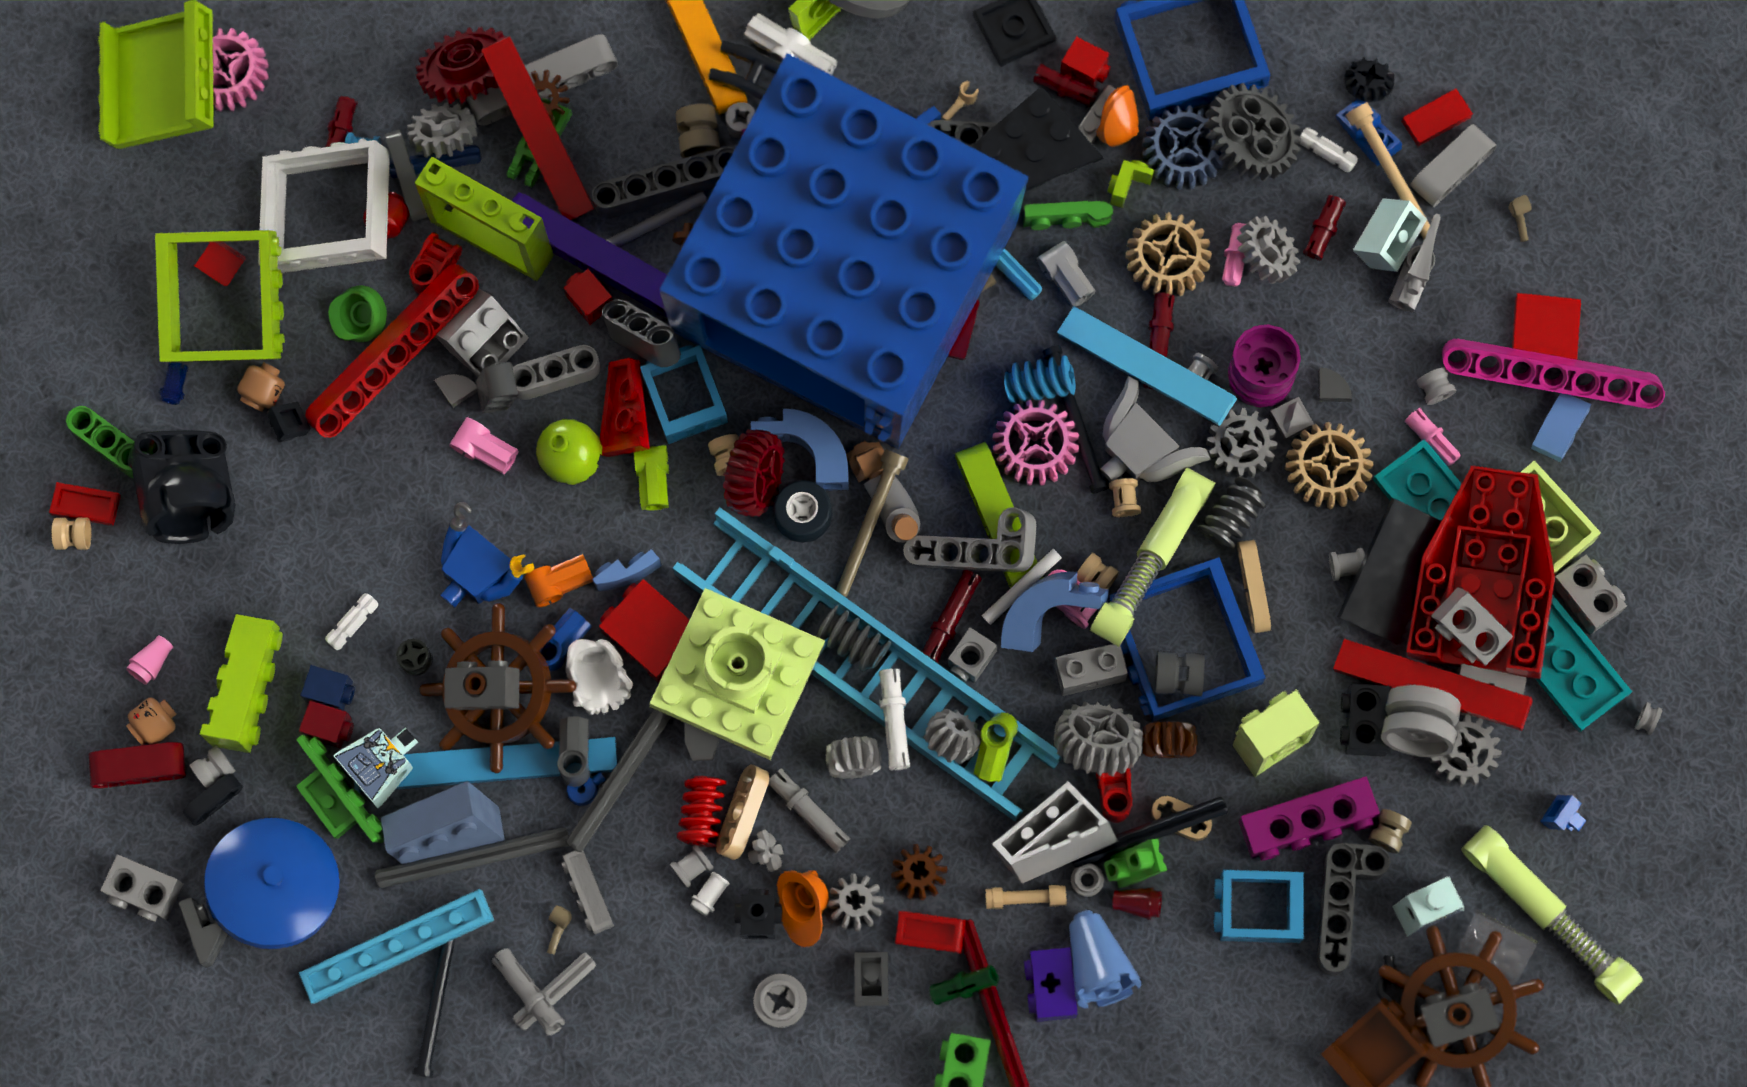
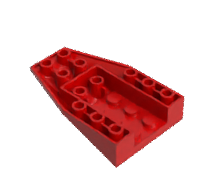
[1406,466,1555,679]

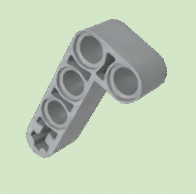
[903,507,1036,572]

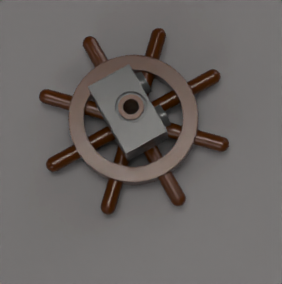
[419,603,577,773]
[1379,925,1544,1087]

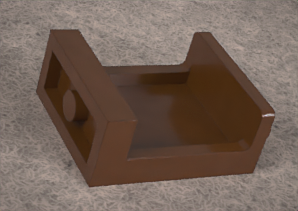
[1321,997,1431,1087]

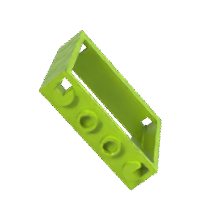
[415,157,554,281]
[155,230,285,362]

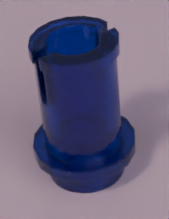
[159,362,189,405]

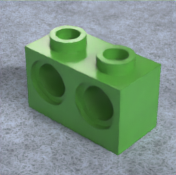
[934,1033,991,1087]

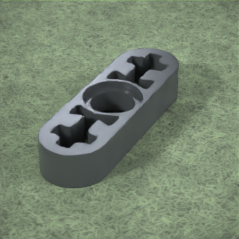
[385,129,428,222]

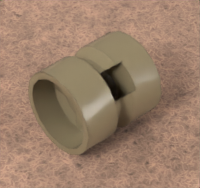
[675,104,720,158]

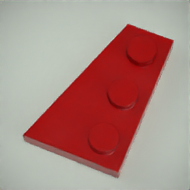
[600,358,650,457]

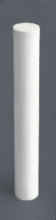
[982,549,1062,625]

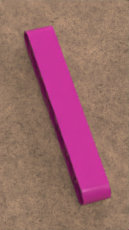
[1442,339,1665,409]

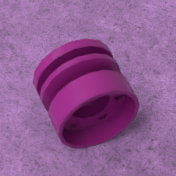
[1227,324,1301,407]

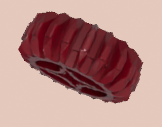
[723,429,785,517]

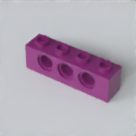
[1238,776,1380,861]

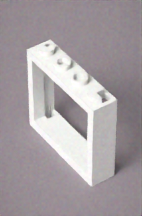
[258,138,390,273]

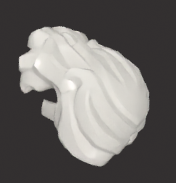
[566,639,633,715]

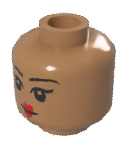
[237,362,285,412]
[126,697,177,745]

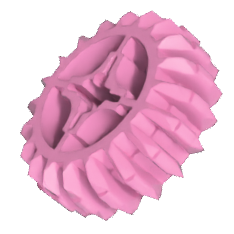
[213,28,269,112]
[992,400,1079,486]

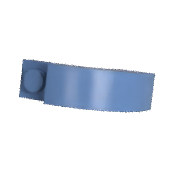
[751,408,849,490]
[1001,572,1109,652]

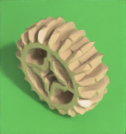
[1125,212,1212,297]
[1285,422,1373,509]

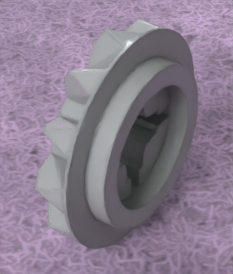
[754,974,807,1028]

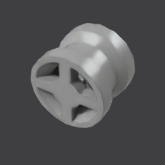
[726,102,755,140]
[1416,367,1457,405]

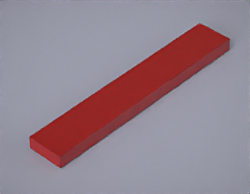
[481,36,594,220]
[1333,639,1533,731]

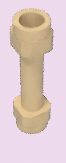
[985,885,1066,909]

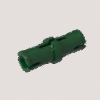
[929,965,999,1005]

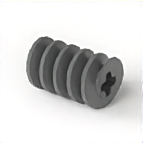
[1198,476,1266,549]
[817,604,891,672]

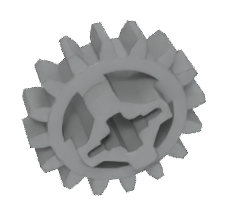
[407,102,477,158]
[1237,216,1300,284]
[1206,408,1277,478]
[1429,714,1502,787]

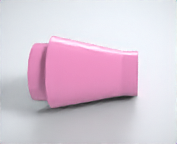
[126,635,173,685]

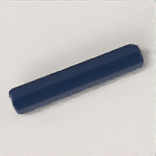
[389,145,481,178]

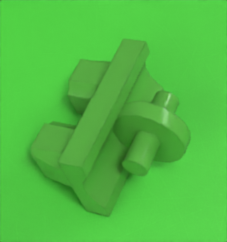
[1104,838,1167,888]

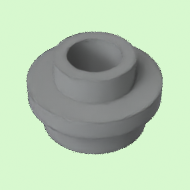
[1071,863,1104,897]

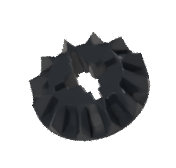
[1344,57,1394,102]

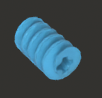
[1004,355,1076,404]

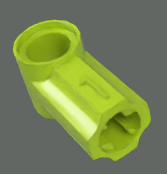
[634,445,669,511]
[973,712,1018,782]

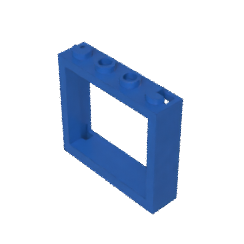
[1115,0,1270,120]
[1107,557,1266,722]

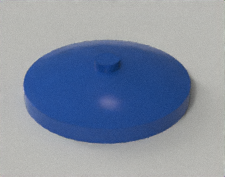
[204,818,339,949]

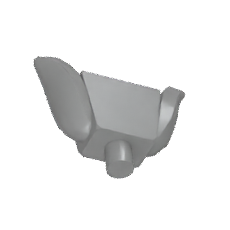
[1100,375,1211,482]

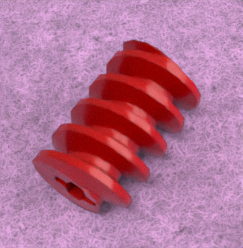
[677,776,727,847]

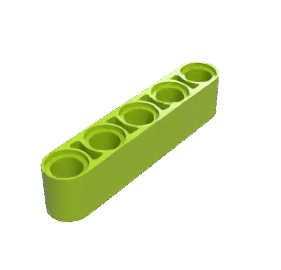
[955,442,1043,588]

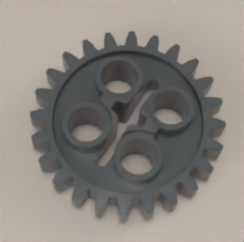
[1204,83,1302,181]

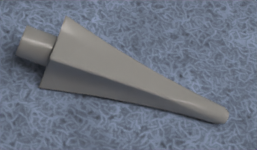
[1404,214,1441,295]

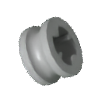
[1635,702,1662,735]

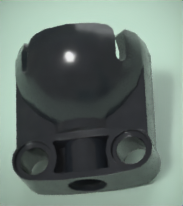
[127,430,236,544]

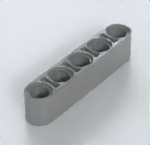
[466,34,618,126]

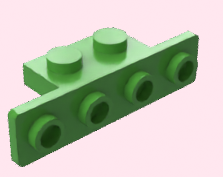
[296,735,384,843]

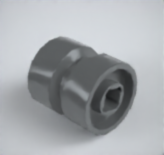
[1155,651,1205,697]

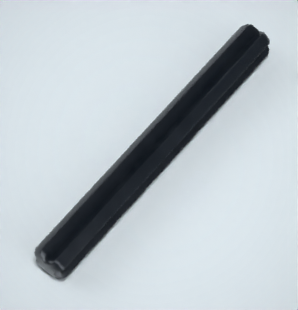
[1072,797,1228,868]

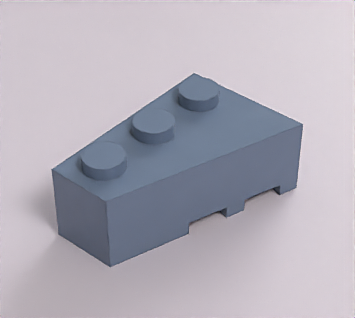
[381,781,505,864]

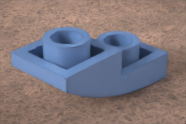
[1531,393,1591,462]
[592,549,662,591]

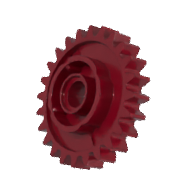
[416,27,508,104]

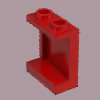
[599,579,690,684]

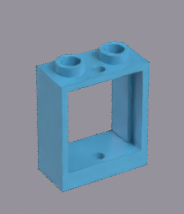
[640,345,728,444]
[1214,870,1303,943]

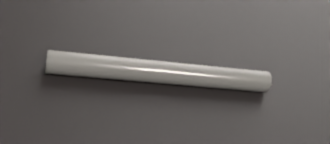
[606,191,707,247]

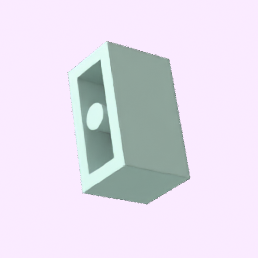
[1353,198,1427,272]

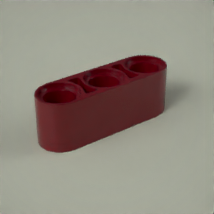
[88,742,186,788]

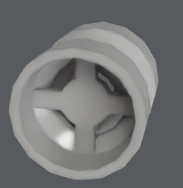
[189,745,236,789]

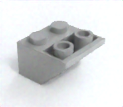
[435,288,529,377]

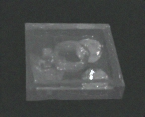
[1452,910,1538,993]

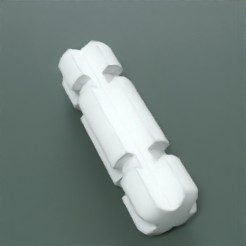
[1299,128,1358,173]
[325,593,378,650]

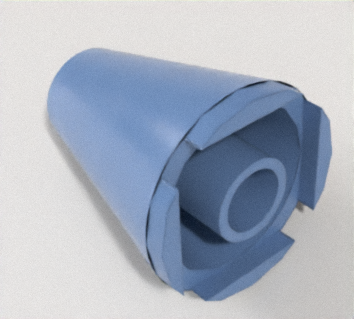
[1069,910,1141,1008]

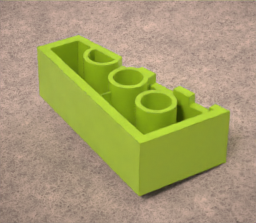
[200,614,283,753]

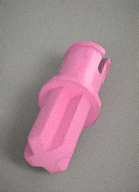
[1222,223,1246,286]
[1405,408,1461,466]

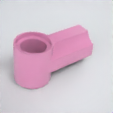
[449,417,518,475]

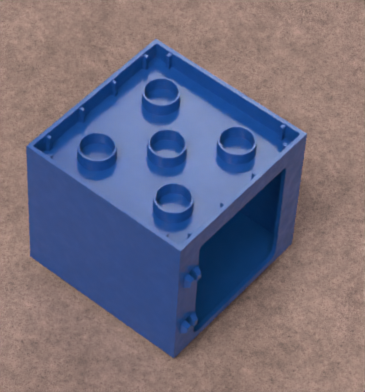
[660,53,1029,449]

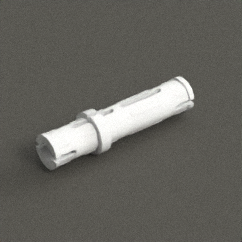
[879,668,910,770]

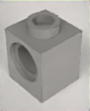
[948,627,997,683]

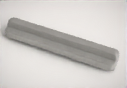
[513,953,596,1030]

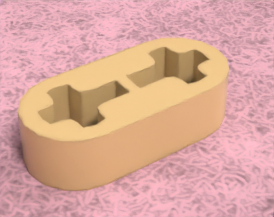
[1151,796,1212,841]

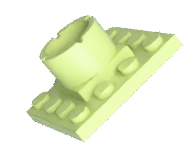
[649,588,825,760]

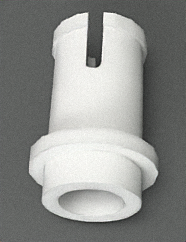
[690,872,730,916]

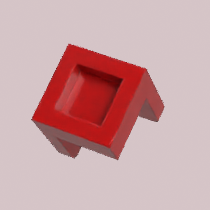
[194,242,246,286]

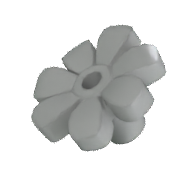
[748,830,784,872]

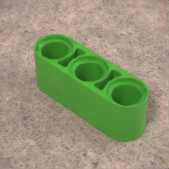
[66,406,146,478]

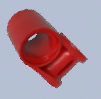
[409,232,462,294]
[1096,768,1132,823]

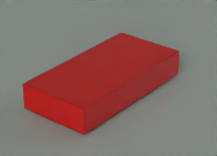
[1401,88,1473,147]
[49,482,121,526]
[895,911,966,953]

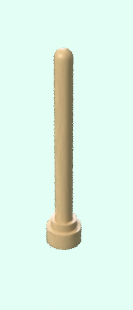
[1345,102,1430,239]

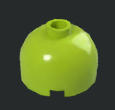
[536,419,603,485]

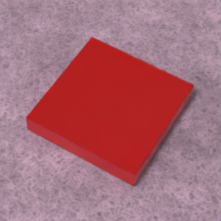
[1512,293,1581,360]

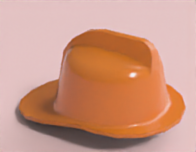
[777,870,829,947]

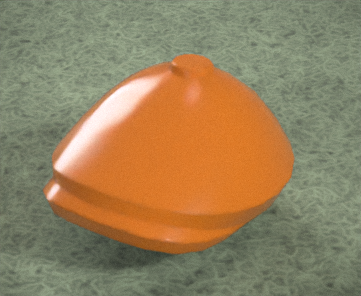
[1096,85,1139,147]

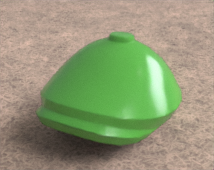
[329,285,387,342]

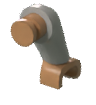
[846,441,921,543]

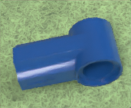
[540,608,592,671]

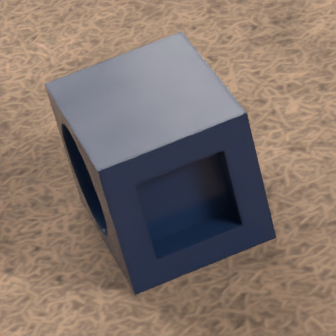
[301,665,355,711]

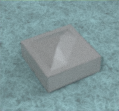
[1270,397,1314,441]

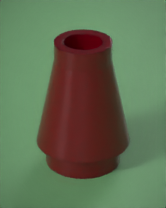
[1113,887,1162,920]

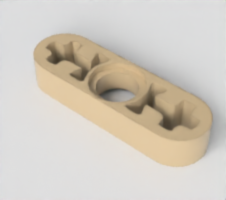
[1237,540,1271,633]
[716,765,769,860]

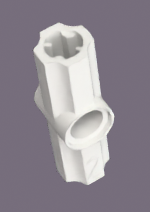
[744,13,837,75]

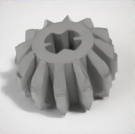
[924,708,981,764]
[825,736,882,780]
[827,873,884,931]

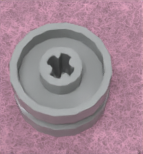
[1381,685,1461,757]

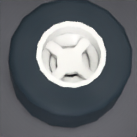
[773,480,832,543]

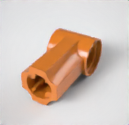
[524,554,593,608]

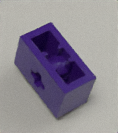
[1024,947,1078,1022]

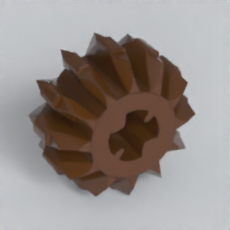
[531,70,570,122]
[1142,721,1198,759]
[891,844,948,901]

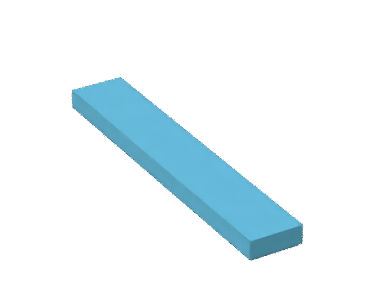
[1057,306,1237,426]
[299,889,494,1004]

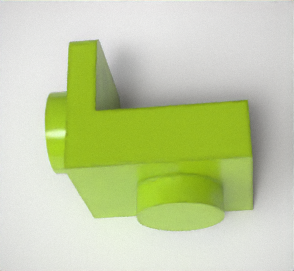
[1107,160,1154,208]

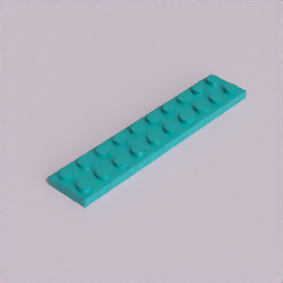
[1373,439,1633,733]

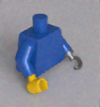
[440,502,534,608]

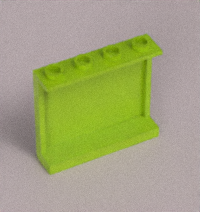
[98,0,214,149]

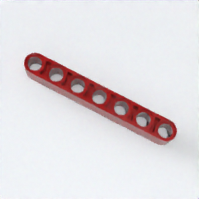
[305,264,479,438]

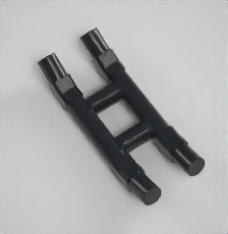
[709,40,781,100]

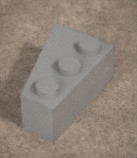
[992,781,1118,883]

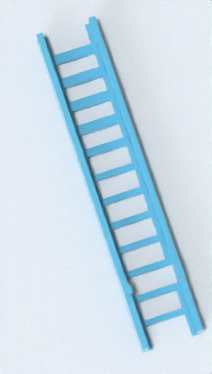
[673,507,1062,822]

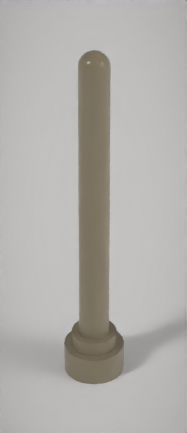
[836,449,909,597]

